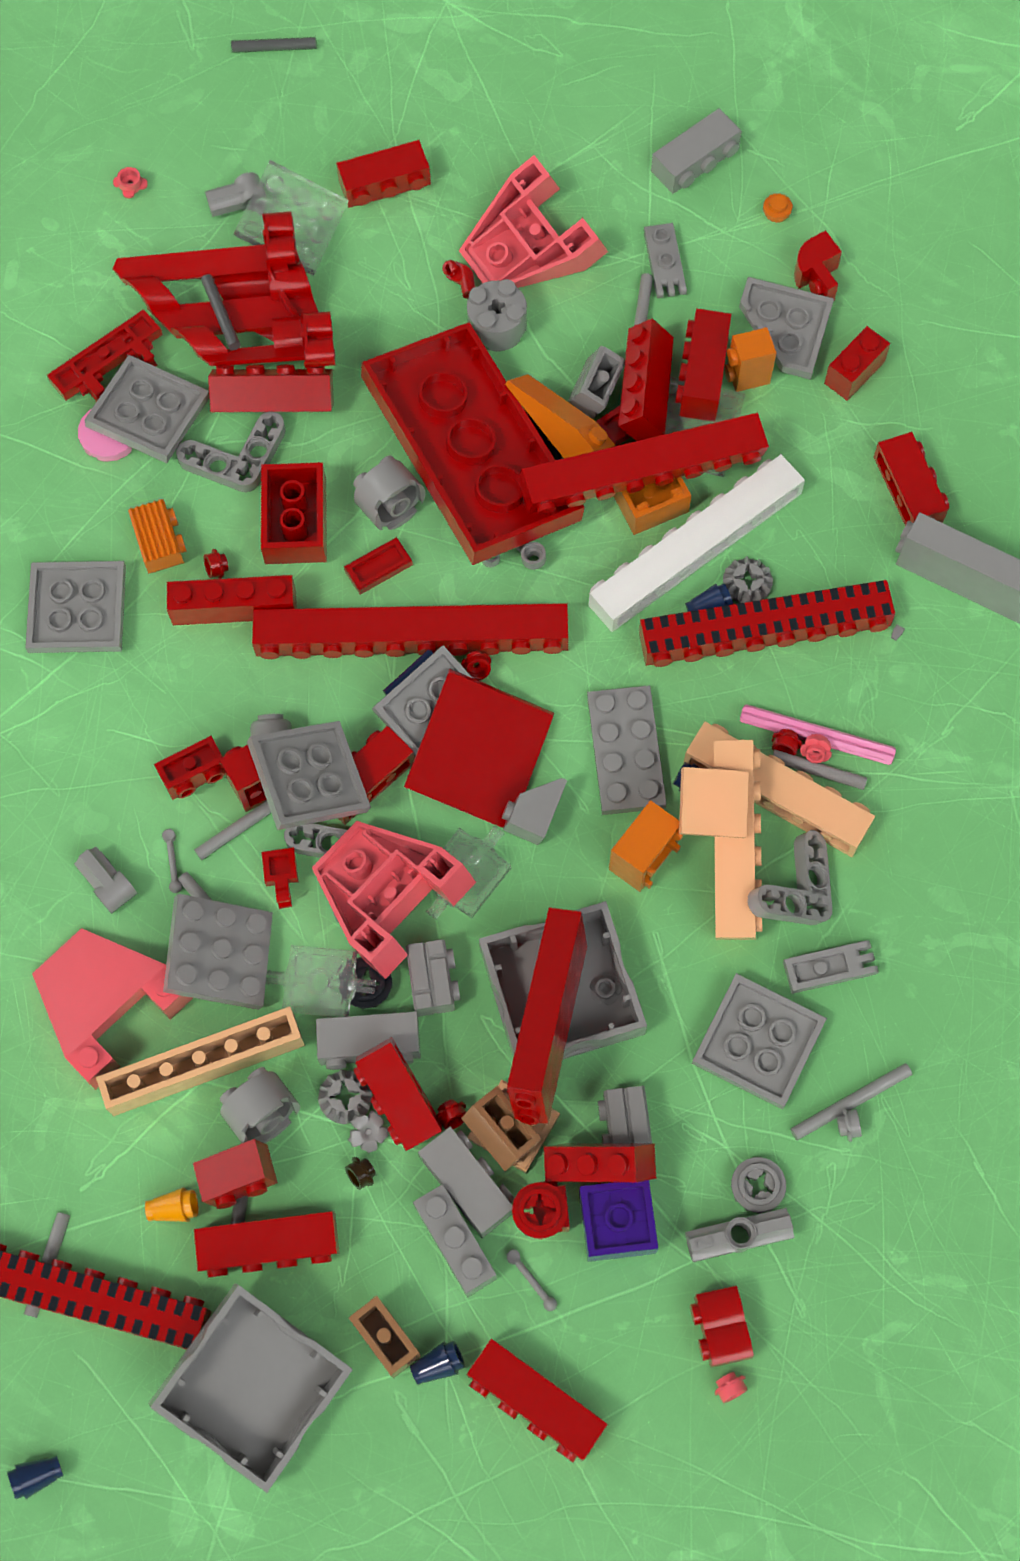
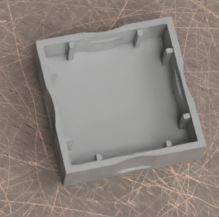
[479,901,647,1059]
[149,1283,353,1492]

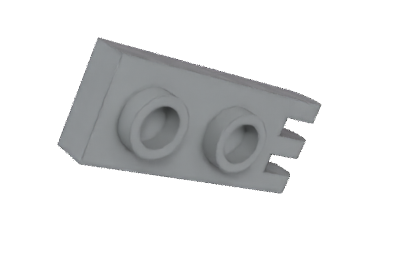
[644,223,687,298]
[783,941,879,994]

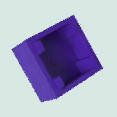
[579,1180,659,1262]

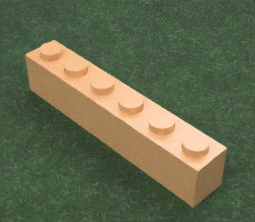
[684,721,875,857]
[714,740,762,940]
[96,1006,305,1116]

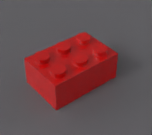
[261,462,327,564]

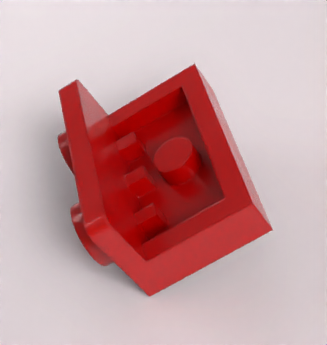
[154,736,225,800]

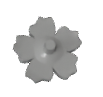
[348,1111,388,1153]

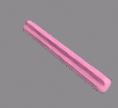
[740,704,896,765]

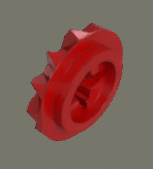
[512,1182,568,1240]

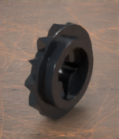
[339,957,392,1010]

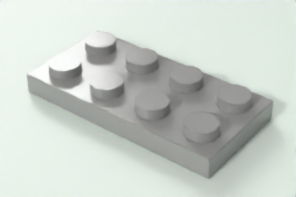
[587,686,666,815]

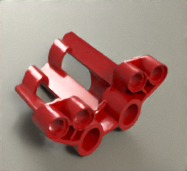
[112,211,336,368]

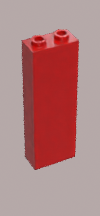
[507,908,587,1125]

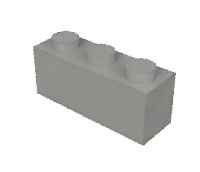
[651,108,741,194]
[316,1012,421,1070]
[418,1127,514,1238]
[413,1184,497,1298]

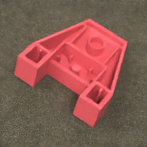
[459,155,608,288]
[312,821,476,979]
[32,928,193,1090]

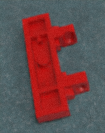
[47,309,163,402]

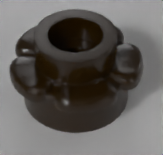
[345,1157,376,1190]

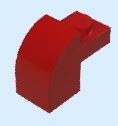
[794,230,842,301]

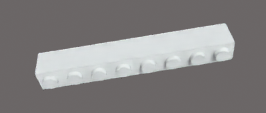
[589,454,805,632]

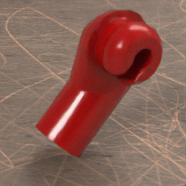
[442,260,476,299]

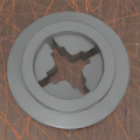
[723,556,773,603]
[318,1069,372,1124]
[731,1157,786,1214]

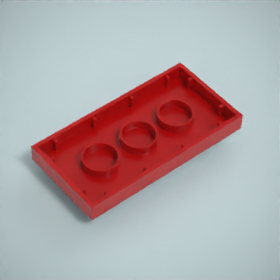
[361,322,585,565]

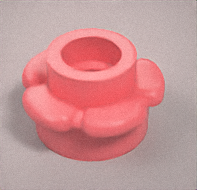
[800,734,832,763]
[714,1372,748,1404]

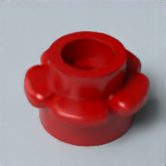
[204,549,228,579]
[461,651,491,681]
[772,729,802,755]
[436,1099,466,1130]

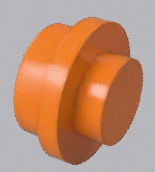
[763,193,793,223]

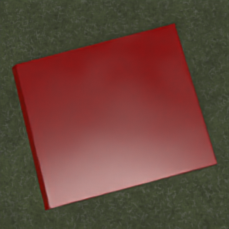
[404,669,554,828]

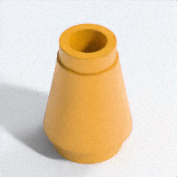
[145,1187,199,1222]

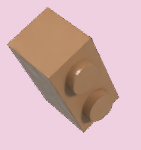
[461,1086,541,1172]
[349,1296,421,1379]

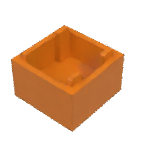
[613,477,692,535]
[609,800,683,892]

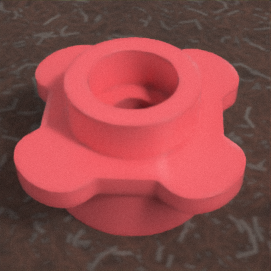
[113,167,148,198]

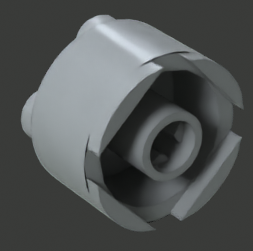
[467,279,527,351]
[353,456,425,530]
[220,1067,300,1143]

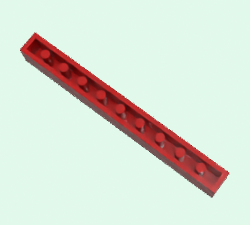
[252,603,568,660]

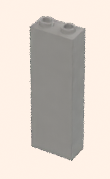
[895,512,1020,624]

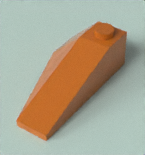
[505,374,616,458]

